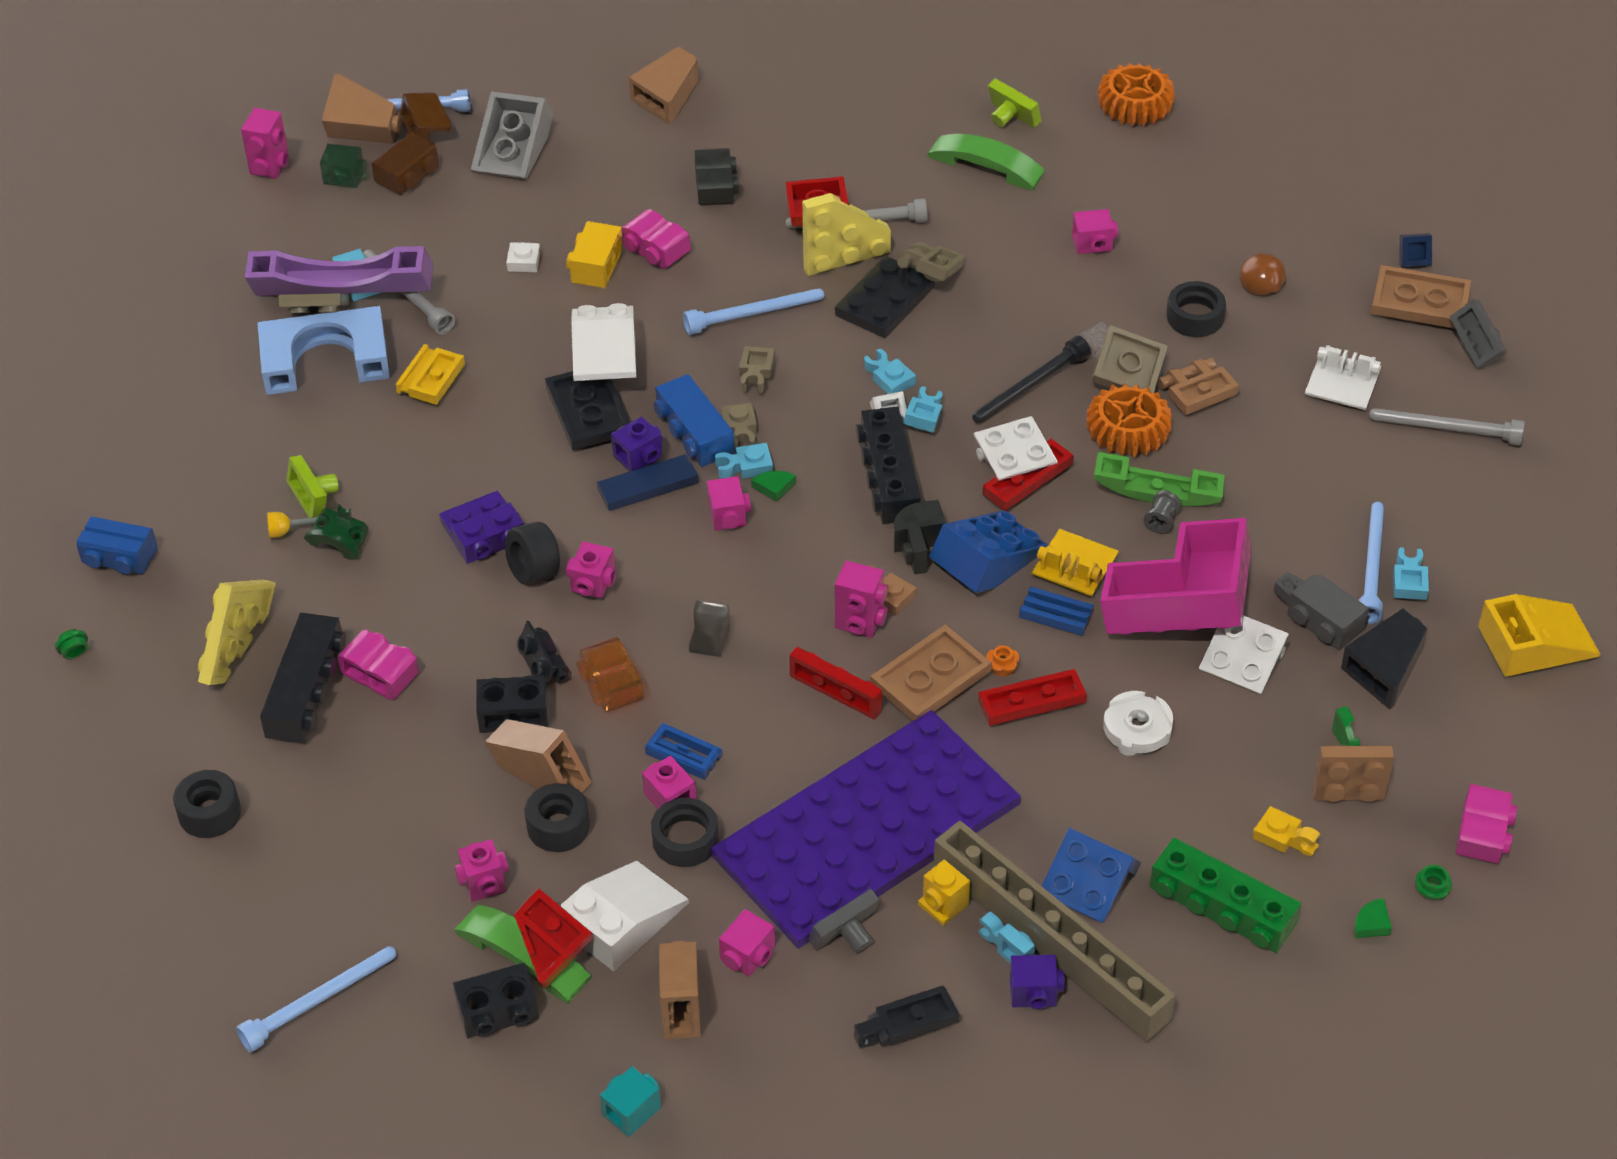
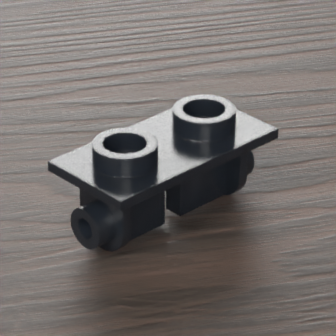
[517,621,569,687]

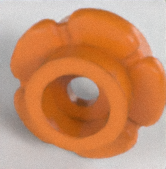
[986,645,1020,677]

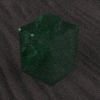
[320,144,367,188]

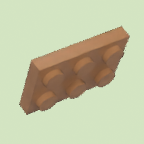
[1371,265,1472,329]
[870,624,992,721]

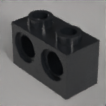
[476,675,548,733]
[453,962,539,1039]

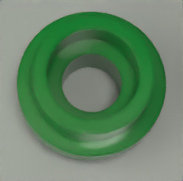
[55,629,89,659]
[1415,865,1452,900]

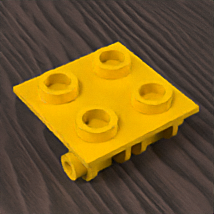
[1032,529,1119,597]

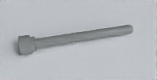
[786,198,927,229]
[363,249,455,335]
[1369,408,1525,446]

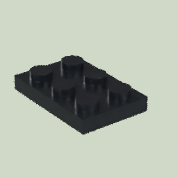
[835,255,935,339]
[545,371,630,450]

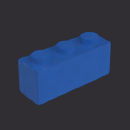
[653,374,735,468]

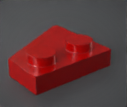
[514,888,594,989]

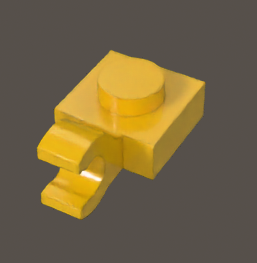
[1253,806,1320,857]

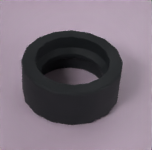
[1166,281,1226,337]
[651,797,719,867]

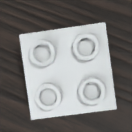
[1305,345,1381,410]
[973,416,1058,481]
[1199,615,1289,694]

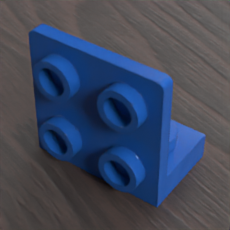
[1042,828,1141,923]

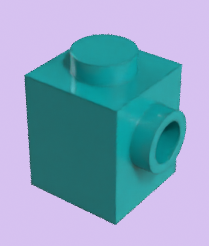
[599,1066,661,1138]

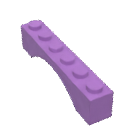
[245,246,433,296]

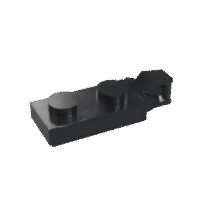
[854,985,959,1049]

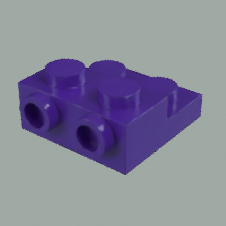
[439,490,524,564]

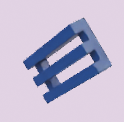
[1019,586,1094,636]
[645,723,722,780]

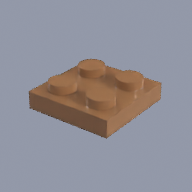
[1312,746,1394,802]

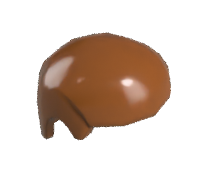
[1239,253,1286,295]

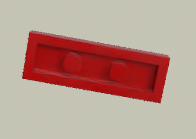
[982,438,1074,511]
[789,646,882,720]
[978,669,1087,726]

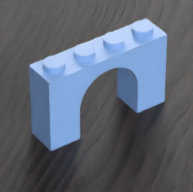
[257,306,390,395]

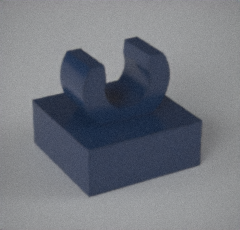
[1399,233,1432,267]

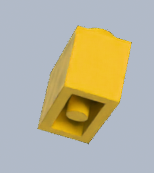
[566,221,623,288]

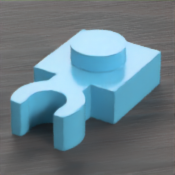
[864,349,916,394]
[903,386,943,432]
[715,443,773,479]
[1393,547,1429,600]
[979,912,1035,963]

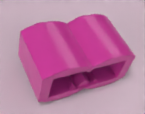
[622,209,690,268]
[337,630,419,700]
[1456,783,1518,864]

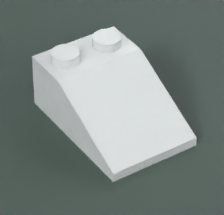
[572,303,636,381]
[560,861,689,971]

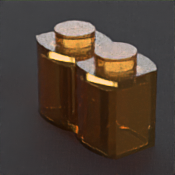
[576,637,644,712]

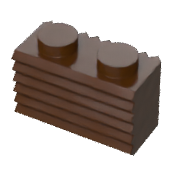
[371,132,439,195]

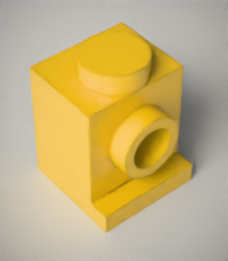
[918,859,970,926]

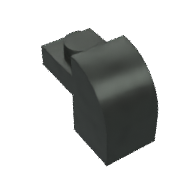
[893,499,946,575]

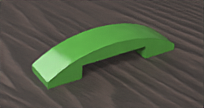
[928,134,1045,191]
[1093,452,1225,506]
[454,905,591,1004]

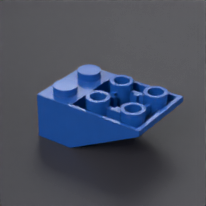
[929,511,1048,593]

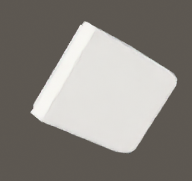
[870,391,907,423]

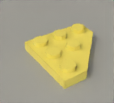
[802,193,891,276]
[198,579,276,685]

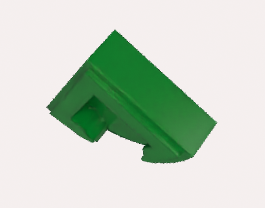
[751,471,796,501]
[1332,706,1360,746]
[1354,898,1392,938]

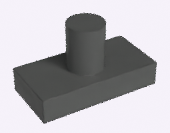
[1449,299,1507,369]
[809,889,880,954]

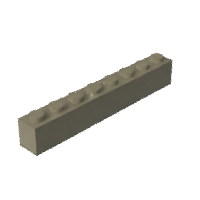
[934,820,1176,1042]

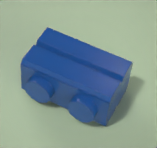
[76,516,157,574]

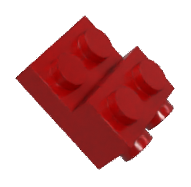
[785,176,849,227]

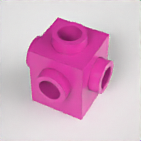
[566,541,616,599]
[454,839,509,902]

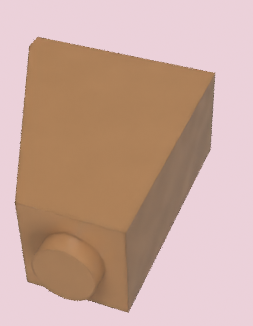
[629,46,699,124]
[321,74,402,144]
[485,719,592,793]
[659,941,701,1039]

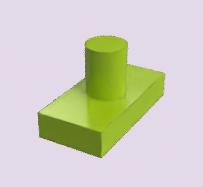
[988,78,1042,128]
[286,455,339,518]

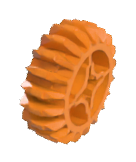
[1098,62,1175,127]
[1086,383,1172,458]

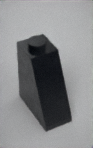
[1341,608,1427,710]

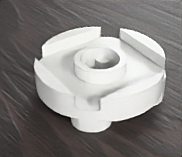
[1103,691,1173,756]

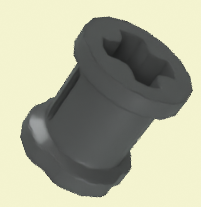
[1143,490,1181,533]

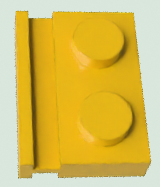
[395,344,465,405]

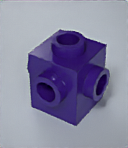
[611,417,663,471]

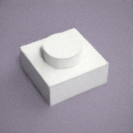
[506,242,541,272]

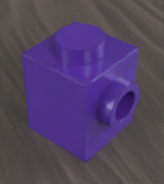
[1009,955,1064,1009]

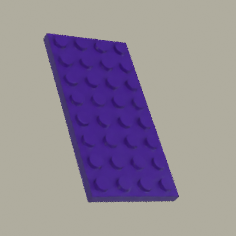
[711,709,1021,949]

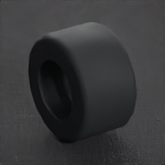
[505,521,560,585]
[173,770,241,838]
[524,783,590,852]

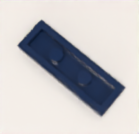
[597,454,698,511]

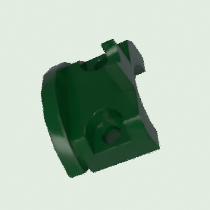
[304,504,368,560]

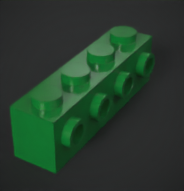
[1149,837,1301,954]

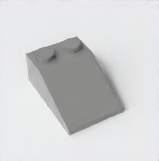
[471,91,554,180]

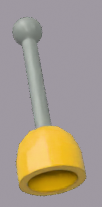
[267,512,318,538]

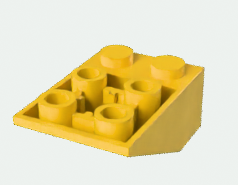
[1478,594,1600,677]

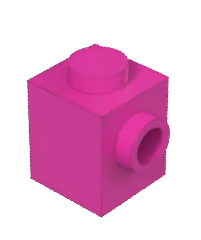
[1072,209,1118,254]
[707,476,751,531]
[642,755,696,809]
[719,909,775,977]

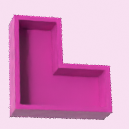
[1100,518,1251,635]

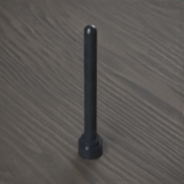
[972,335,1091,423]

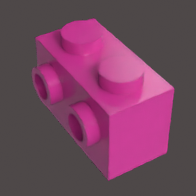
[241,108,290,179]
[834,560,888,638]

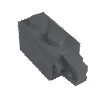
[1274,572,1369,651]

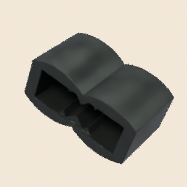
[694,148,739,204]

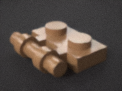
[1157,357,1239,415]

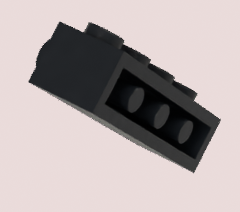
[856,406,921,524]
[260,612,346,743]

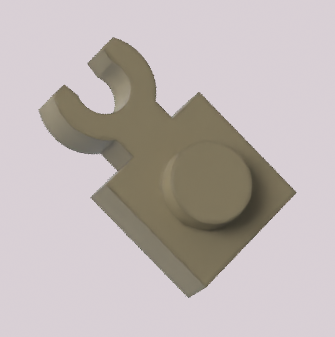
[739,346,775,394]
[721,403,757,452]

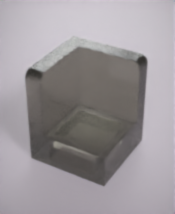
[689,600,730,657]

